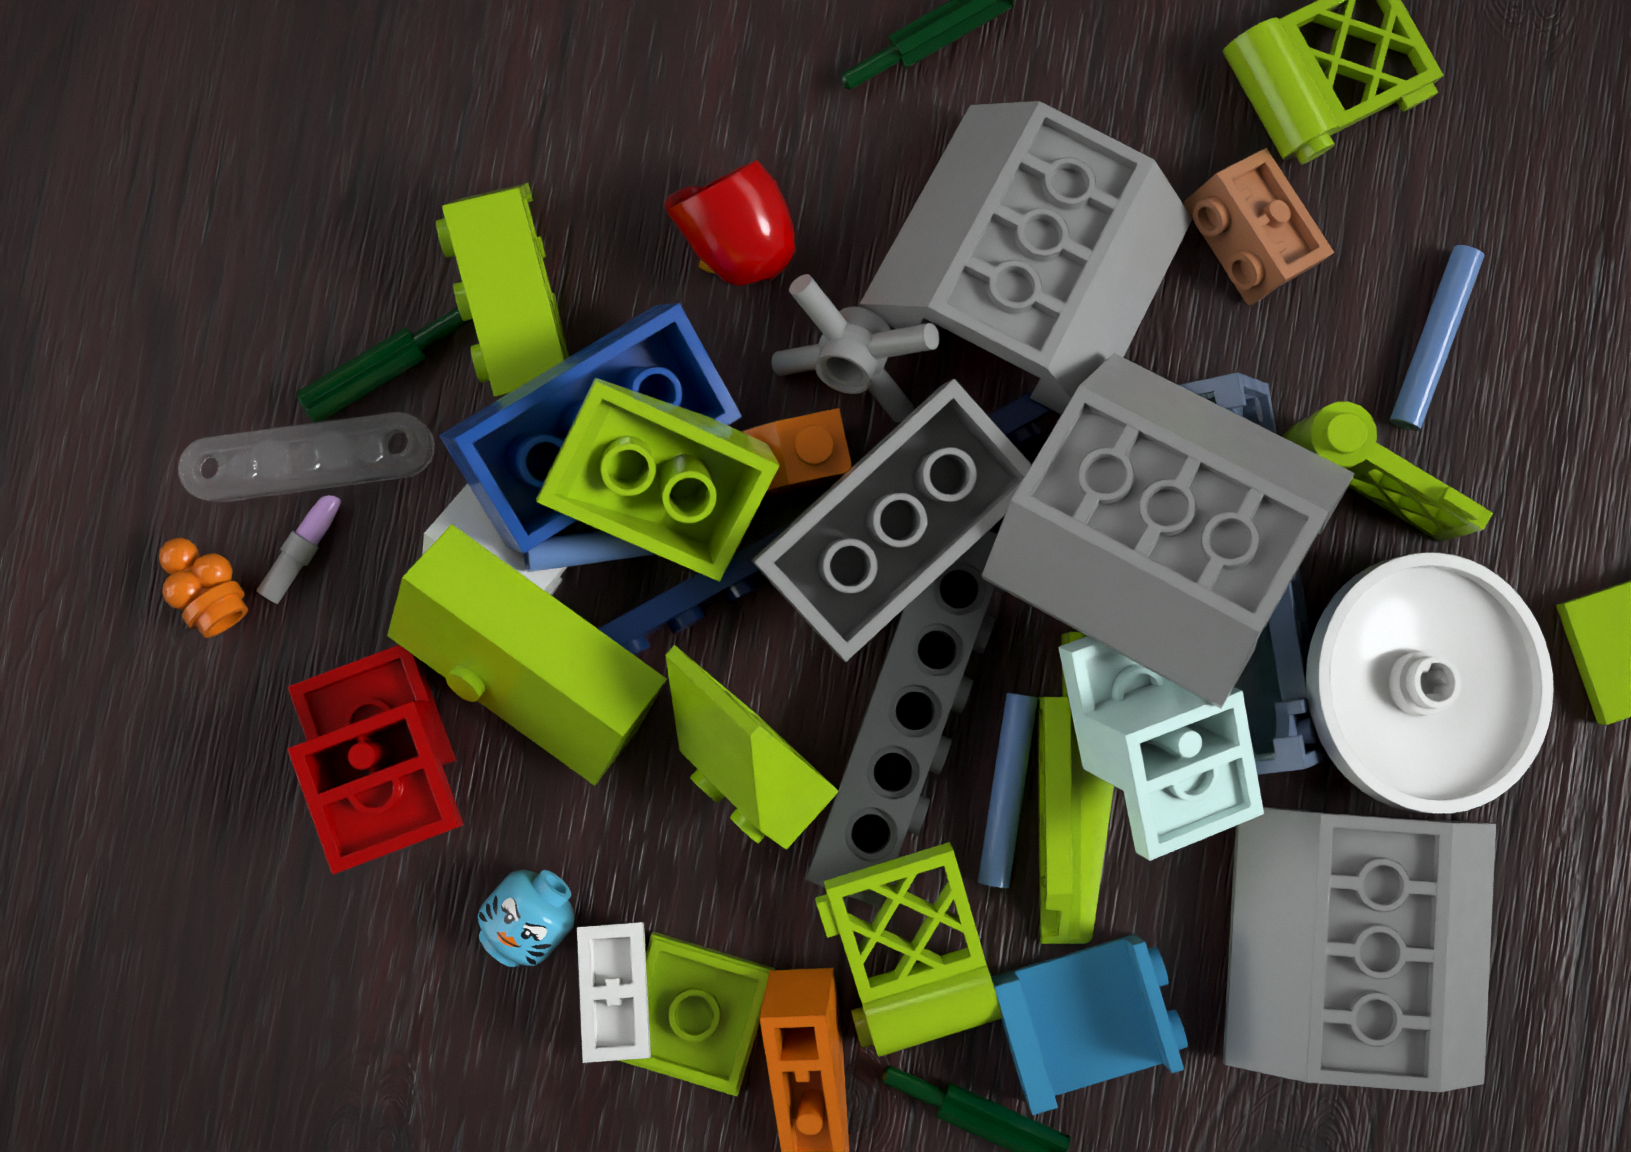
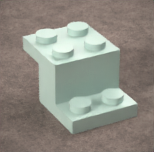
[1058,636,1264,861]

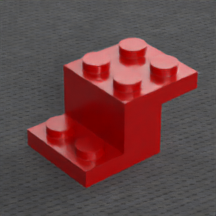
[287,645,464,875]

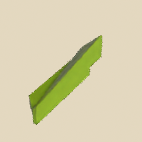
[1037,632,1114,944]

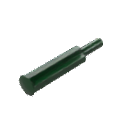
[840,0,1014,90]
[296,307,473,424]
[881,1065,1071,1152]

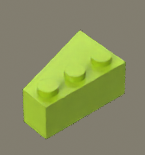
[436,182,569,397]

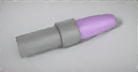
[256,495,341,604]

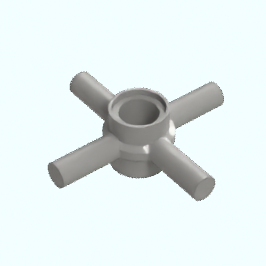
[772,274,939,422]

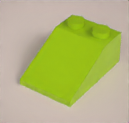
[536,378,780,582]
[665,645,839,850]

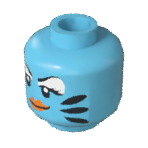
[478,869,575,967]

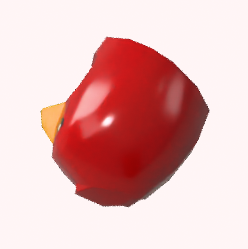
[664,160,795,286]

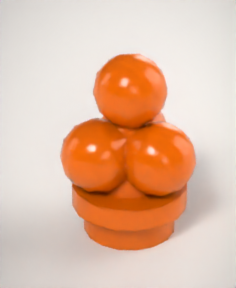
[159,537,248,638]

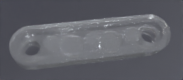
[178,412,435,503]

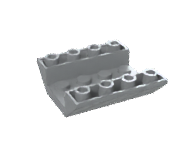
[859,101,1192,415]
[981,353,1355,709]
[1223,807,1496,1092]

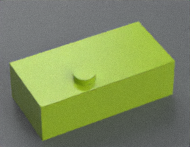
[387,524,667,786]

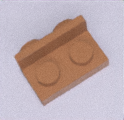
[1184,148,1334,305]

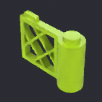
[1223,0,1444,165]
[1282,401,1493,542]
[815,842,1003,1057]

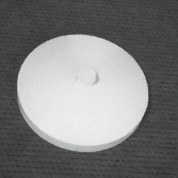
[1306,553,1553,813]

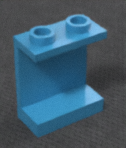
[991,934,1188,1115]

